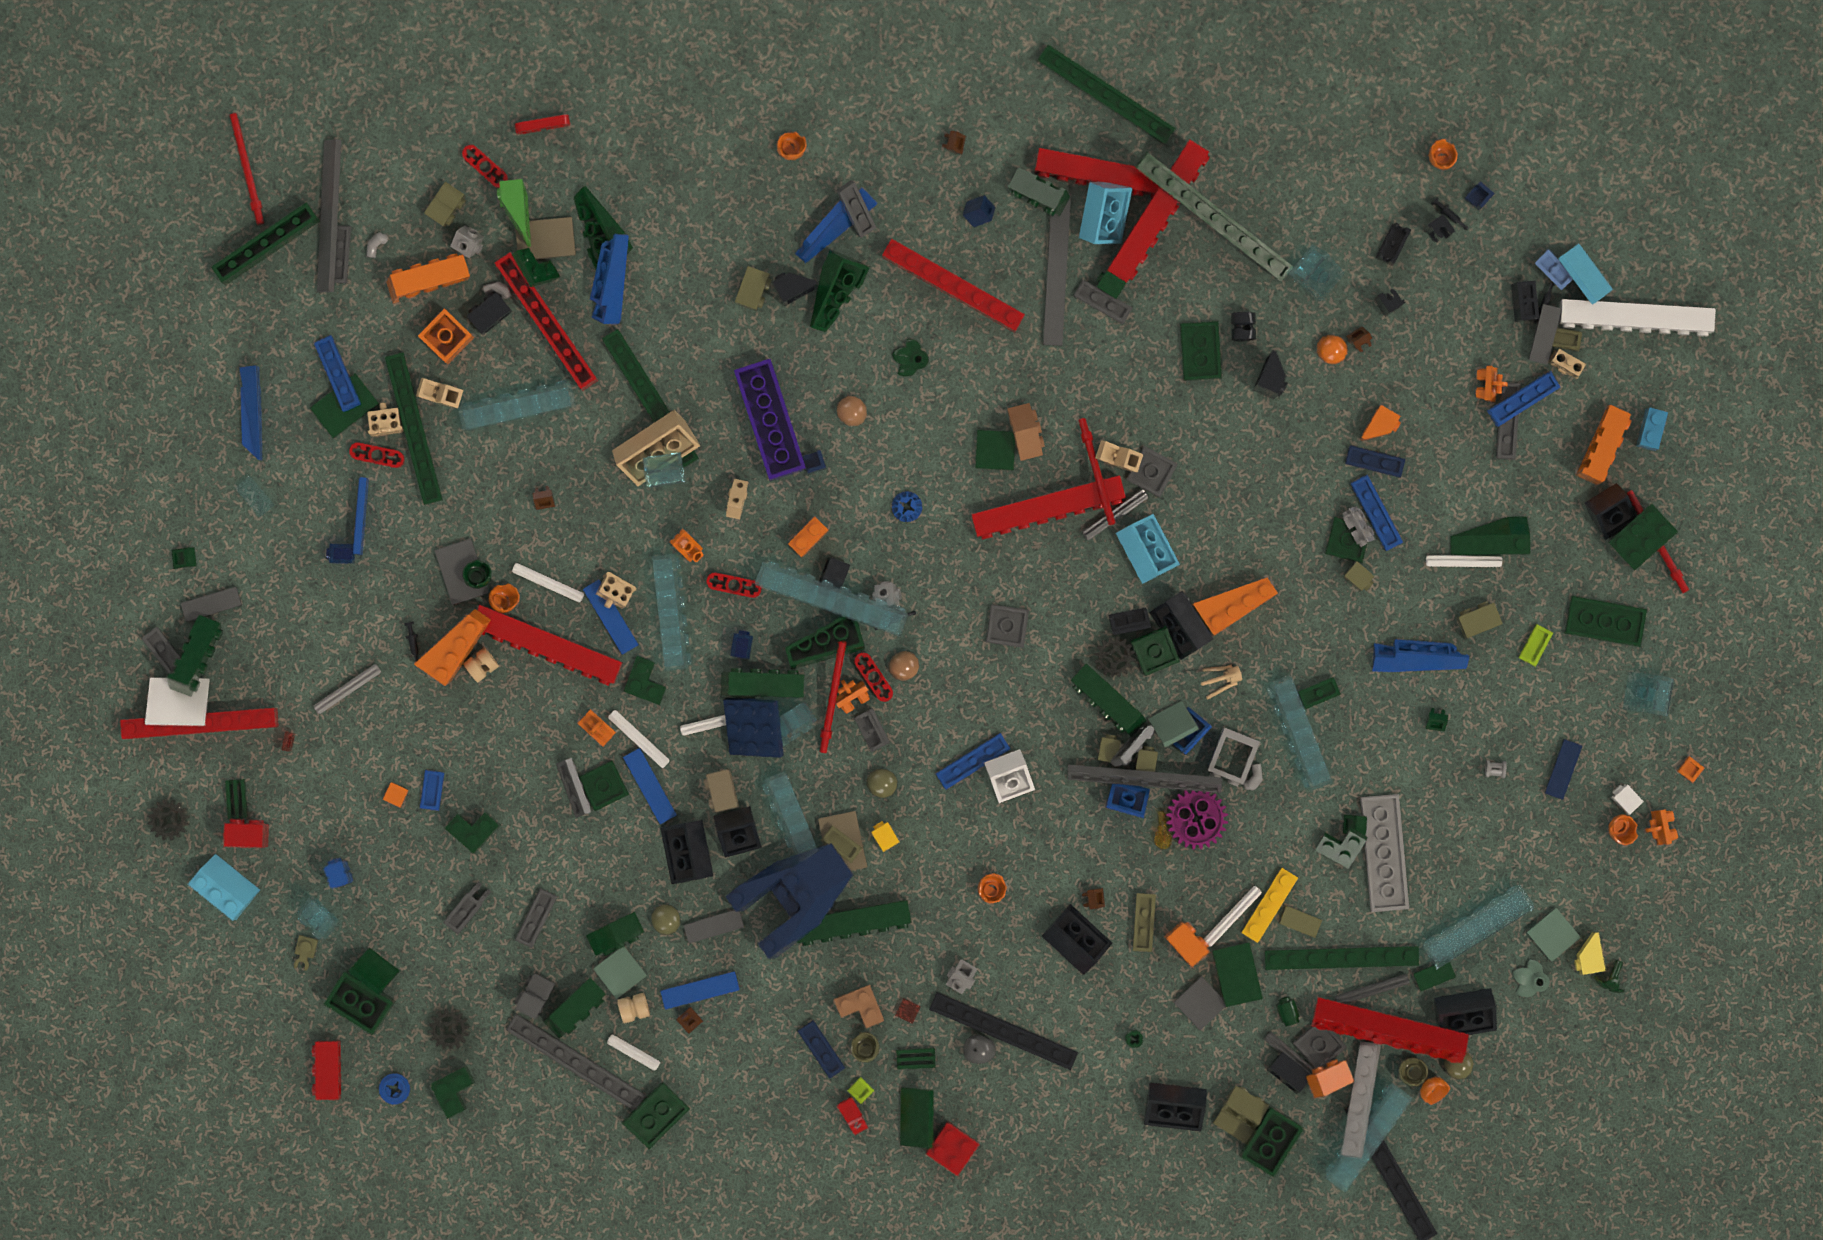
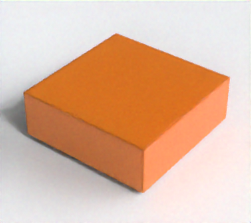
[1677,756,1704,783]
[383,782,409,808]

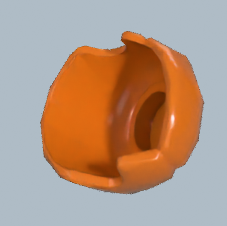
[776,132,807,160]
[1428,139,1458,170]
[1317,335,1348,364]
[488,583,520,613]
[1608,814,1638,846]
[978,873,1007,904]
[1420,1077,1450,1105]

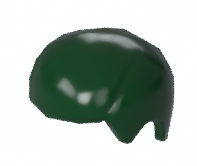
[462,559,492,589]

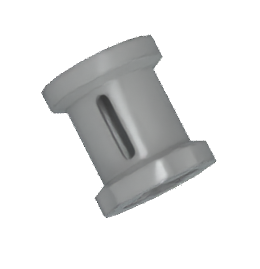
[1485,760,1507,779]

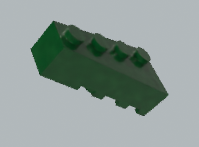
[785,609,865,670]
[167,615,223,697]
[1071,664,1147,737]
[721,668,804,698]

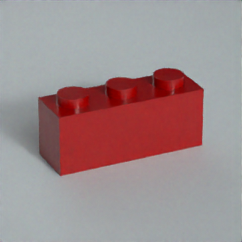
[312,1040,341,1100]

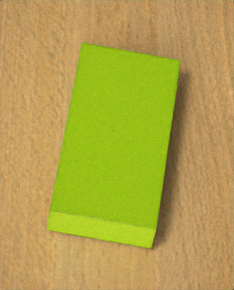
[1518,624,1553,667]

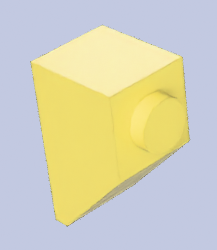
[1574,932,1606,975]

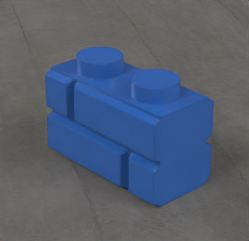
[324,858,353,888]

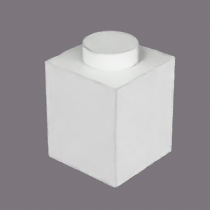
[1611,785,1644,815]

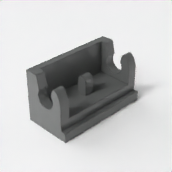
[854,708,890,752]

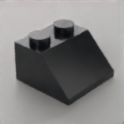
[773,272,818,306]
[1585,483,1636,540]
[713,806,762,858]

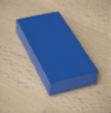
[420,770,445,811]

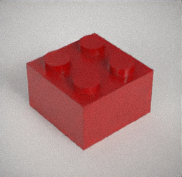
[223,819,269,848]
[926,1121,980,1176]

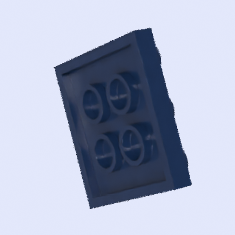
[723,698,784,758]

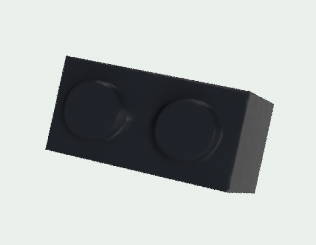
[467,292,513,335]

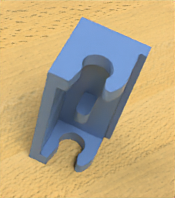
[1535,249,1573,290]

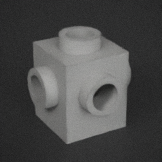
[450,225,484,258]
[872,581,902,613]
[946,959,977,994]

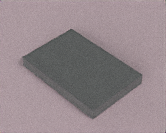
[435,539,489,605]

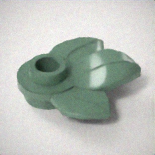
[1513,960,1550,997]

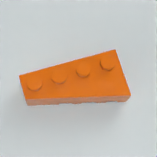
[386,253,470,304]
[1576,405,1632,485]
[1191,578,1278,637]
[414,609,491,686]

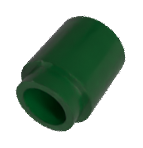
[1276,996,1300,1026]

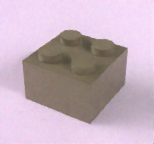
[704,769,739,812]

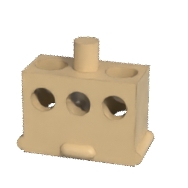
[1548,349,1586,379]
[367,403,404,437]
[726,479,748,520]
[596,572,636,609]

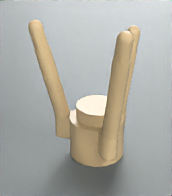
[1201,665,1242,699]

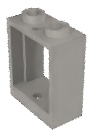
[1206,728,1260,787]

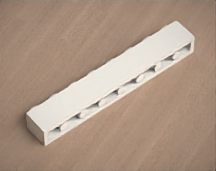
[1558,299,1716,336]

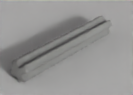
[314,664,381,714]

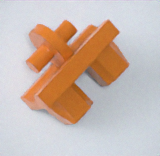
[1476,366,1508,402]
[670,529,704,562]
[836,679,870,714]
[577,709,616,747]
[1645,809,1678,845]

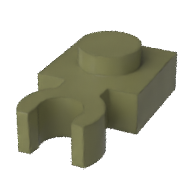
[294,935,319,971]

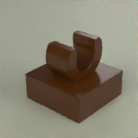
[942,131,966,155]
[1346,326,1372,352]
[532,486,555,510]
[1082,888,1105,910]
[676,1007,703,1034]

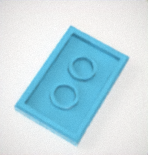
[1558,244,1613,305]

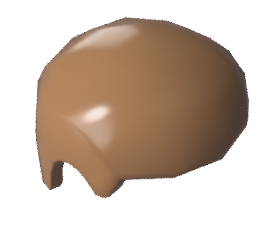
[837,396,867,426]
[888,651,919,681]

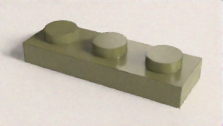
[1132,893,1156,952]

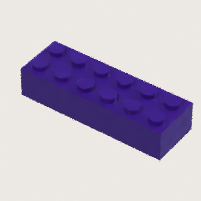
[734,359,806,481]

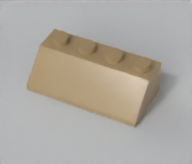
[612,410,700,486]

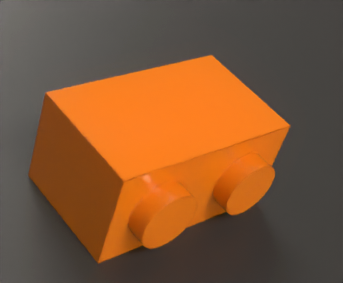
[788,517,829,558]
[1306,1059,1354,1098]

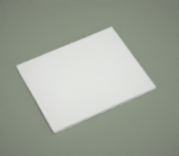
[145,678,210,726]

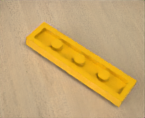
[1241,868,1298,943]

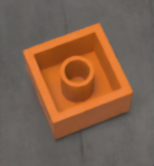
[418,308,475,365]
[1164,921,1209,967]

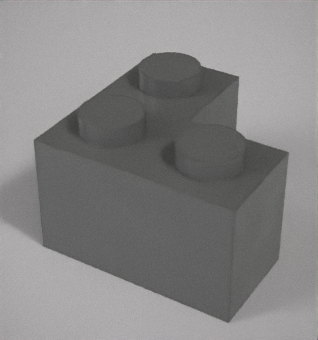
[514,973,556,1020]

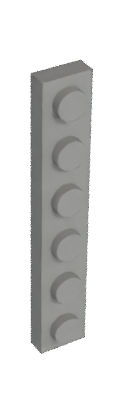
[1341,1042,1381,1158]

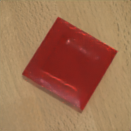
[281,731,295,752]
[895,998,921,1024]

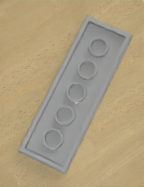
[1360,794,1409,912]

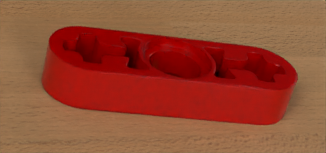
[514,115,570,135]
[462,145,509,188]
[349,442,405,468]
[706,573,762,598]
[855,653,893,702]

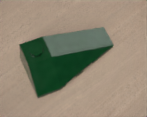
[574,186,633,269]
[810,250,870,332]
[1450,517,1530,555]

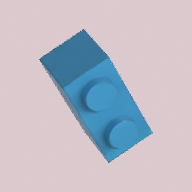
[1636,407,1668,451]

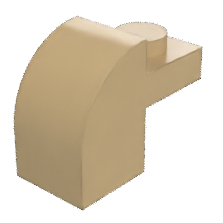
[416,378,463,408]
[1095,440,1143,472]

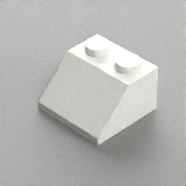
[984,749,1035,803]

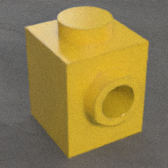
[871,821,900,852]

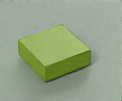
[847,1077,874,1104]

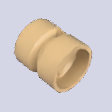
[463,647,499,683]
[617,992,650,1023]

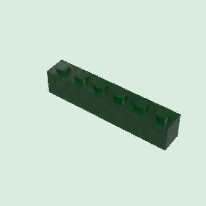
[211,202,320,286]
[798,900,912,946]

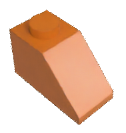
[1360,405,1401,441]

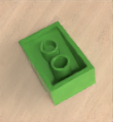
[497,179,531,247]

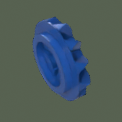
[892,491,922,522]
[379,1073,410,1104]

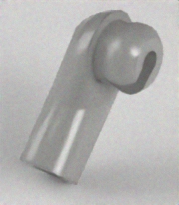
[366,232,388,258]
[483,281,511,299]
[1244,764,1263,791]

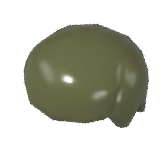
[867,768,898,798]
[651,904,681,935]
[851,1032,880,1062]
[1444,1052,1474,1080]
[1398,1057,1428,1087]

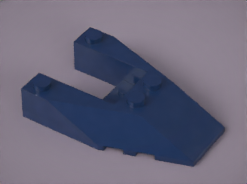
[725,843,854,959]

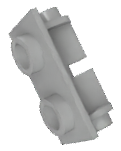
[1342,506,1375,547]

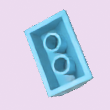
[1079,182,1132,244]
[1116,514,1180,584]
[188,854,260,921]

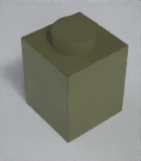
[1343,562,1375,592]
[1097,734,1121,762]
[1135,746,1158,772]

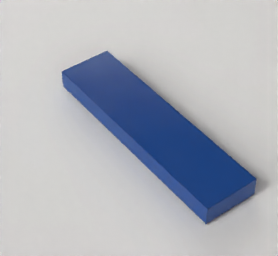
[314,335,361,412]
[1487,371,1560,427]
[1350,475,1403,551]
[353,477,369,555]
[583,579,639,655]
[936,733,1010,790]
[623,748,677,824]
[660,971,740,1010]

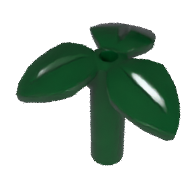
[1594,960,1625,993]

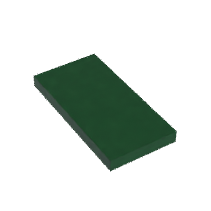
[1564,596,1647,647]

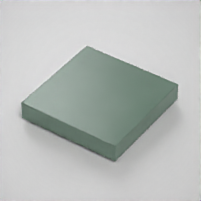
[1148,701,1199,747]
[1526,908,1581,962]
[593,947,647,999]

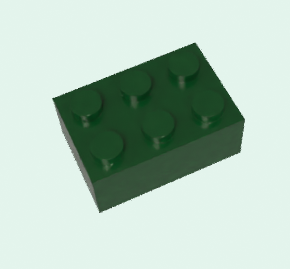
[1609,503,1678,571]
[324,970,396,1035]
[1239,1106,1304,1178]

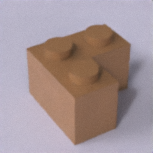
[1007,403,1045,461]
[834,984,884,1028]

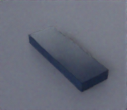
[1345,445,1405,478]
[1544,739,1582,800]
[798,1020,846,1079]

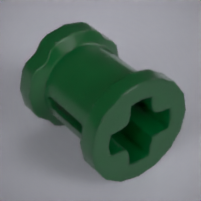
[1125,1030,1143,1048]

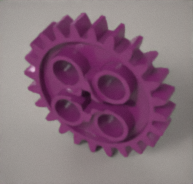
[1166,790,1228,850]

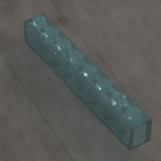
[755,561,909,637]

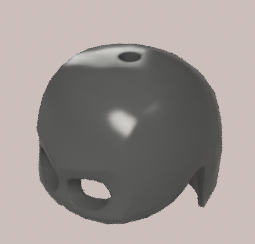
[963,1035,996,1064]

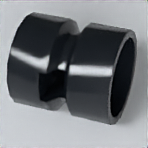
[1231,312,1256,341]

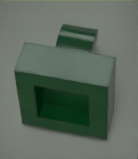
[1426,708,1448,731]

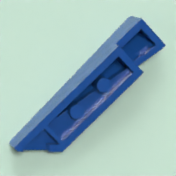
[795,188,877,263]
[590,234,629,324]
[240,365,262,460]
[1372,639,1469,672]

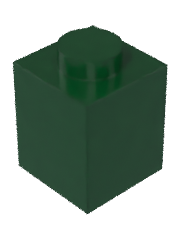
[1096,271,1127,299]

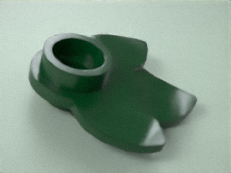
[892,339,929,377]

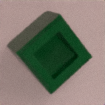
[172,547,197,569]
[1343,814,1367,835]

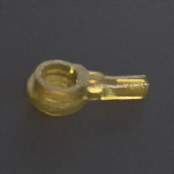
[1154,811,1172,850]

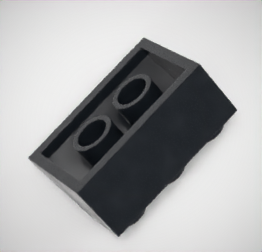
[1253,350,1288,400]
[1149,591,1214,660]
[660,820,713,884]
[1042,904,1112,975]
[1434,988,1497,1035]
[1144,1082,1207,1132]

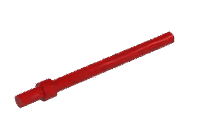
[229,113,264,225]
[1078,418,1116,525]
[1627,490,1689,593]
[819,641,846,753]

